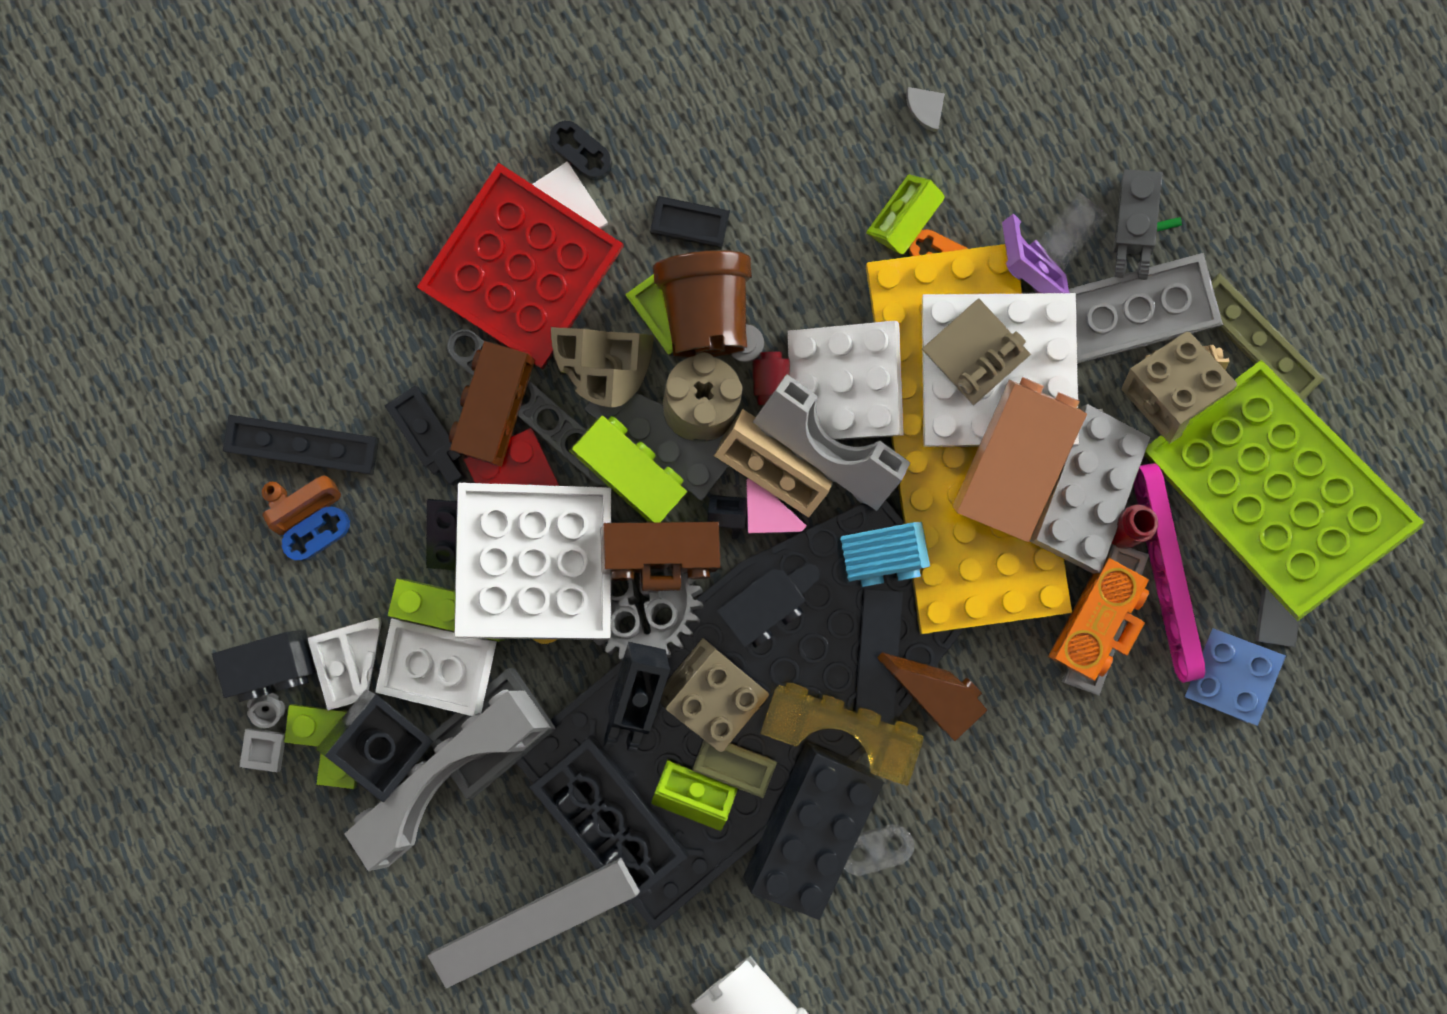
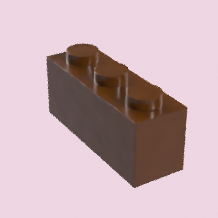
[449,341,535,467]

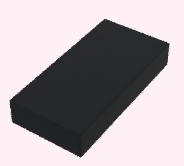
[650,196,730,248]

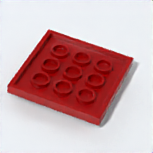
[417,163,624,370]

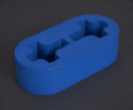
[282,507,350,560]

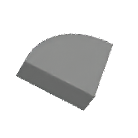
[907,87,945,132]

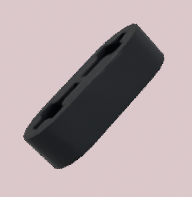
[550,120,612,181]

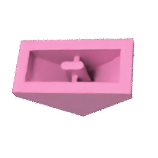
[746,478,807,534]

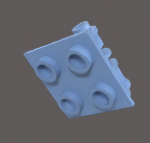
[1185,628,1286,726]

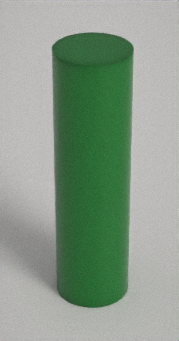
[1157,217,1182,232]

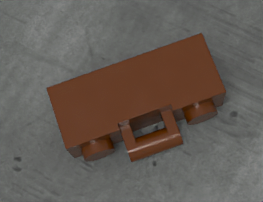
[600,522,721,591]

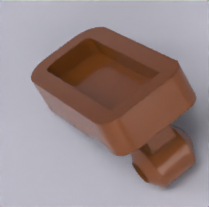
[262,476,341,535]

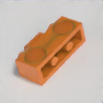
[1048,558,1149,681]

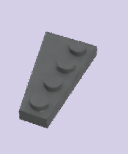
[584,393,729,501]

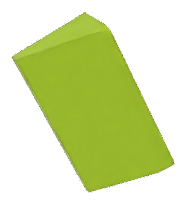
[866,174,945,254]
[651,760,738,831]

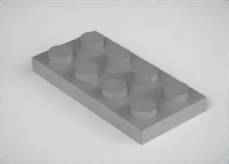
[1030,404,1150,574]

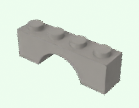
[753,374,910,511]

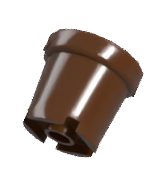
[653,250,752,358]

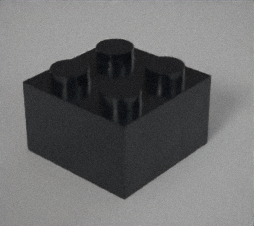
[212,629,317,702]
[316,690,434,803]

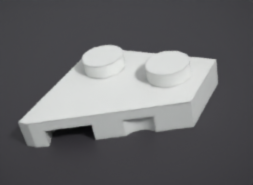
[308,617,382,710]

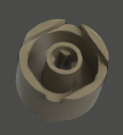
[663,352,743,441]

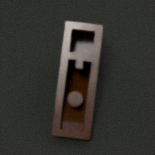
[877,652,987,741]

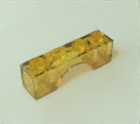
[760,683,924,786]

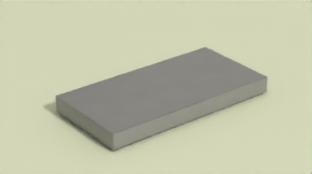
[1069,253,1223,364]

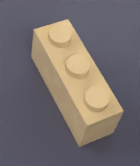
[714,409,833,517]

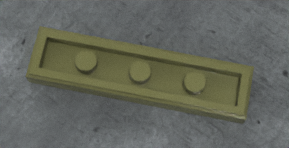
[1211,273,1325,401]

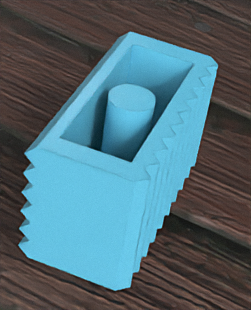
[841,522,930,587]

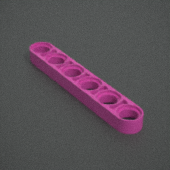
[1133,463,1205,683]

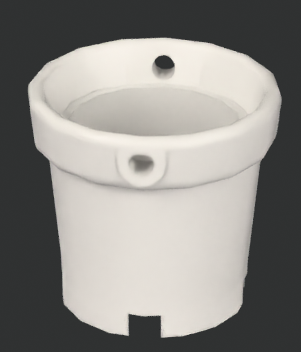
[691,956,809,1014]

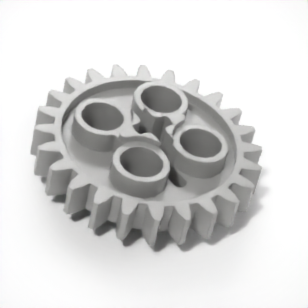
[594,569,704,661]

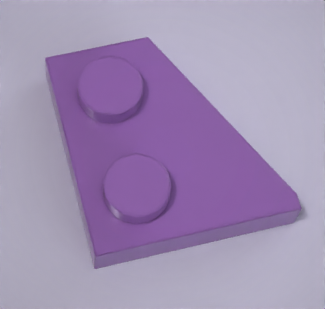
[1002,214,1069,294]

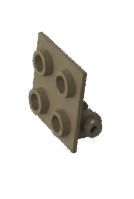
[922,298,1031,406]

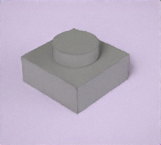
[239,728,285,772]

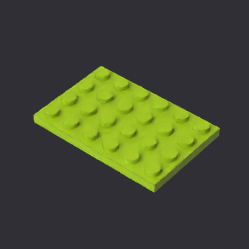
[1144,360,1424,622]

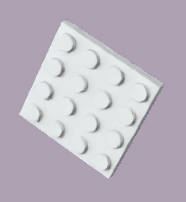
[922,293,1079,447]
[454,483,611,640]

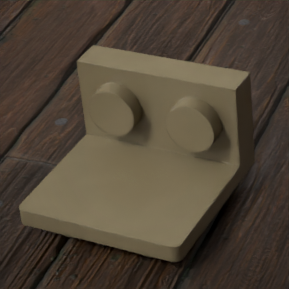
[1121,331,1237,444]
[660,638,769,752]

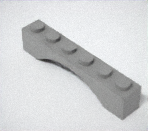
[344,689,550,871]

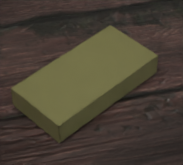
[692,740,777,798]

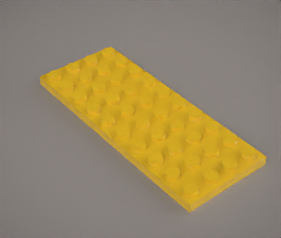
[866,244,1072,634]

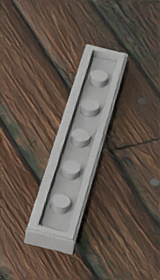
[428,858,640,988]

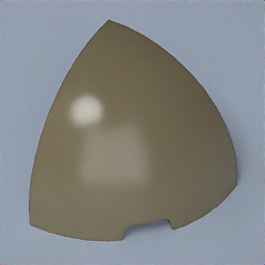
[551,327,654,408]

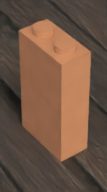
[952,377,1087,542]

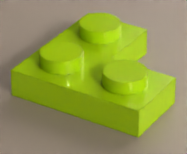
[284,704,357,789]

